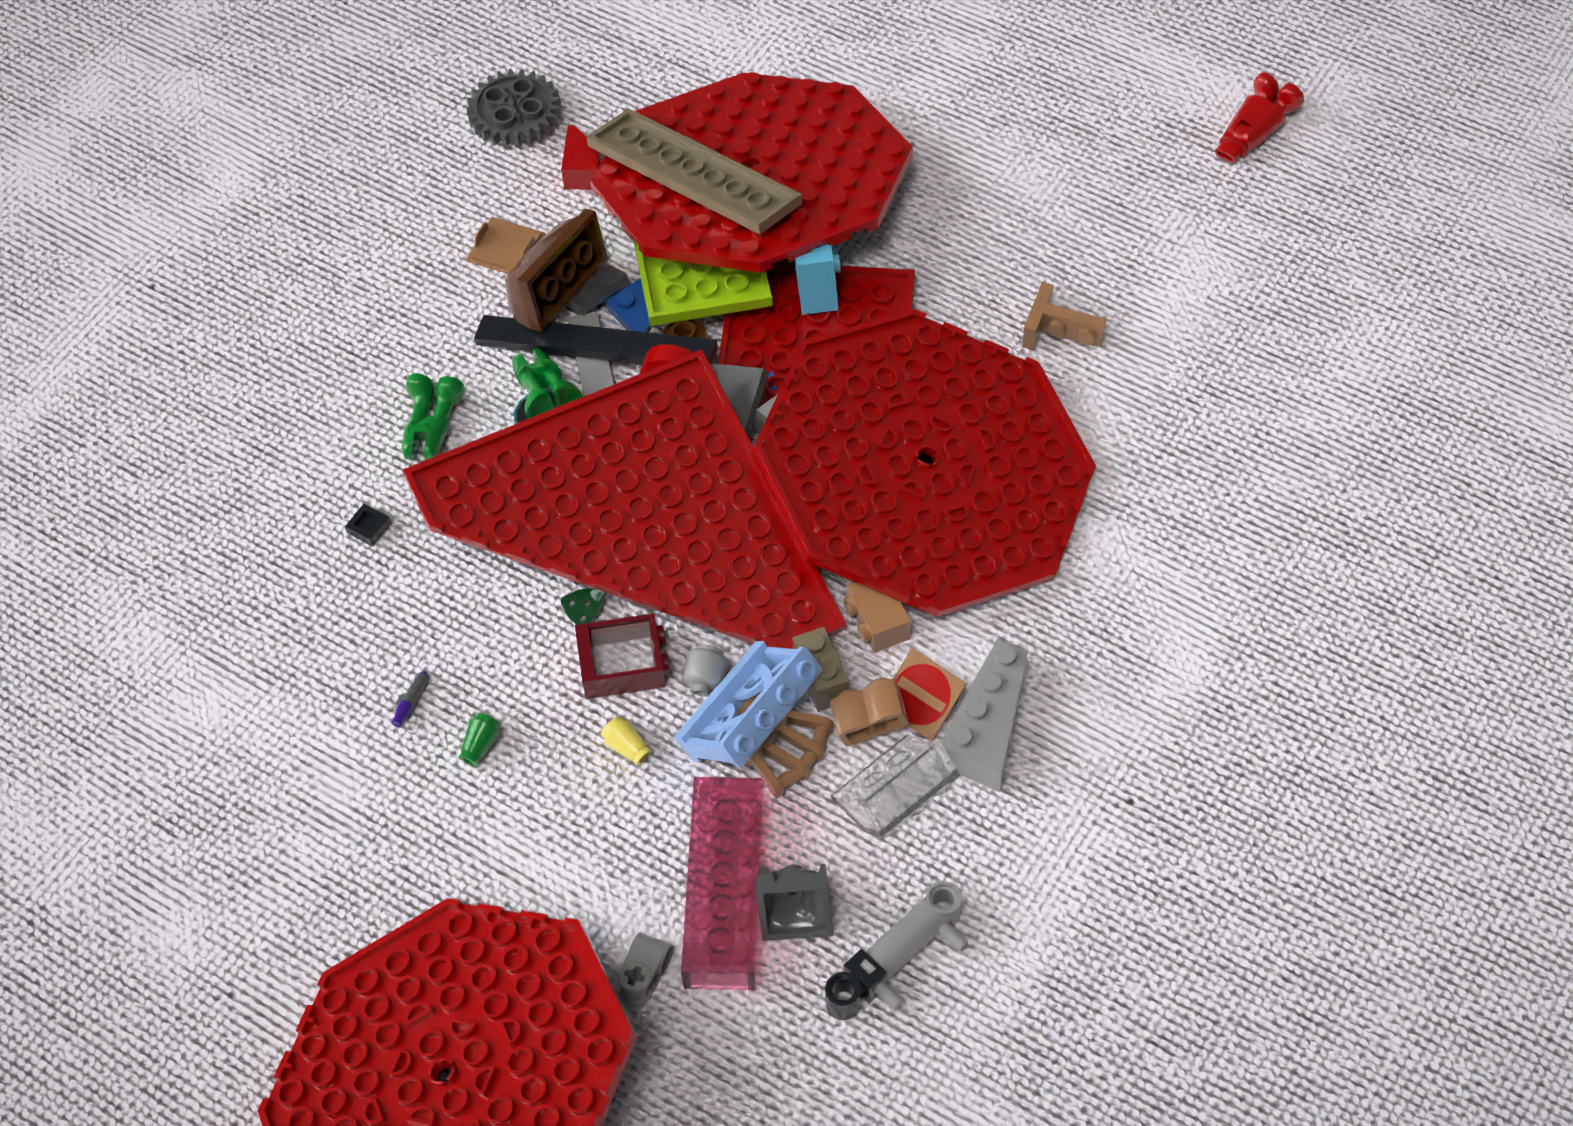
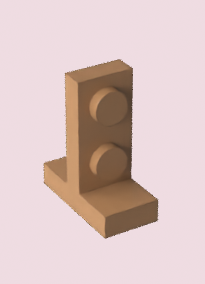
[1022,282,1107,350]

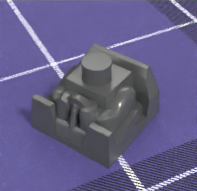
[755,864,834,941]

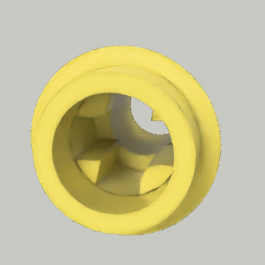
[601,716,651,765]

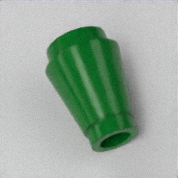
[459,713,501,766]

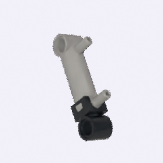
[825,881,968,1020]

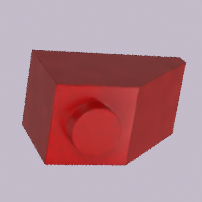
[561,125,602,190]

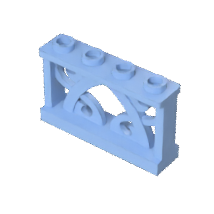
[674,641,822,767]

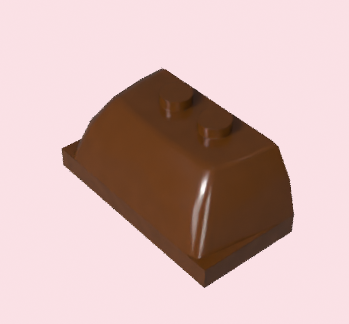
[505,208,608,332]

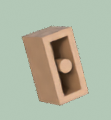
[844,581,911,653]

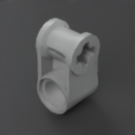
[618,932,674,1007]

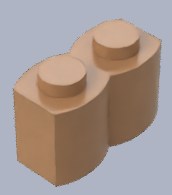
[830,678,909,746]

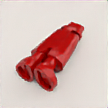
[1215,72,1304,163]

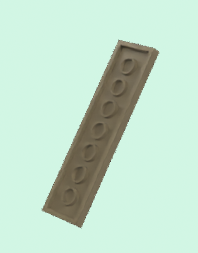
[586,108,802,234]

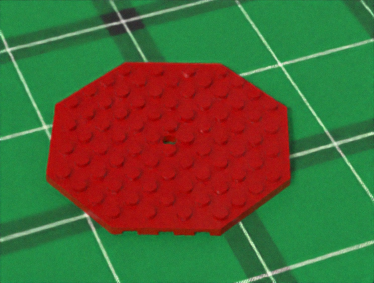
[590,72,913,273]
[752,309,1096,617]
[257,898,637,1126]

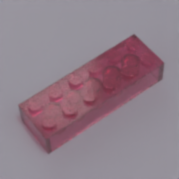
[681,777,765,991]

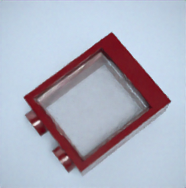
[575,613,670,699]

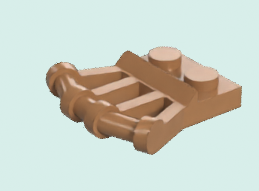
[738,691,834,798]

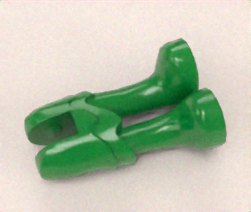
[512,348,583,419]
[401,373,465,460]

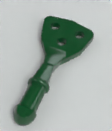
[560,588,608,625]

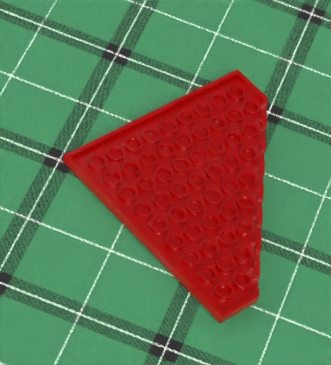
[402,349,847,649]

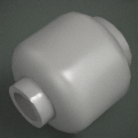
[682,644,729,697]

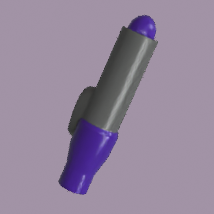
[391,671,429,728]

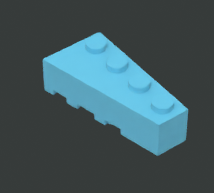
[794,243,841,315]

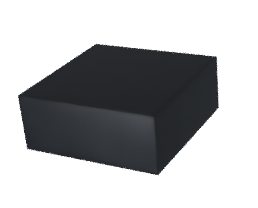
[345,503,392,547]

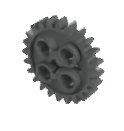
[466,69,562,148]

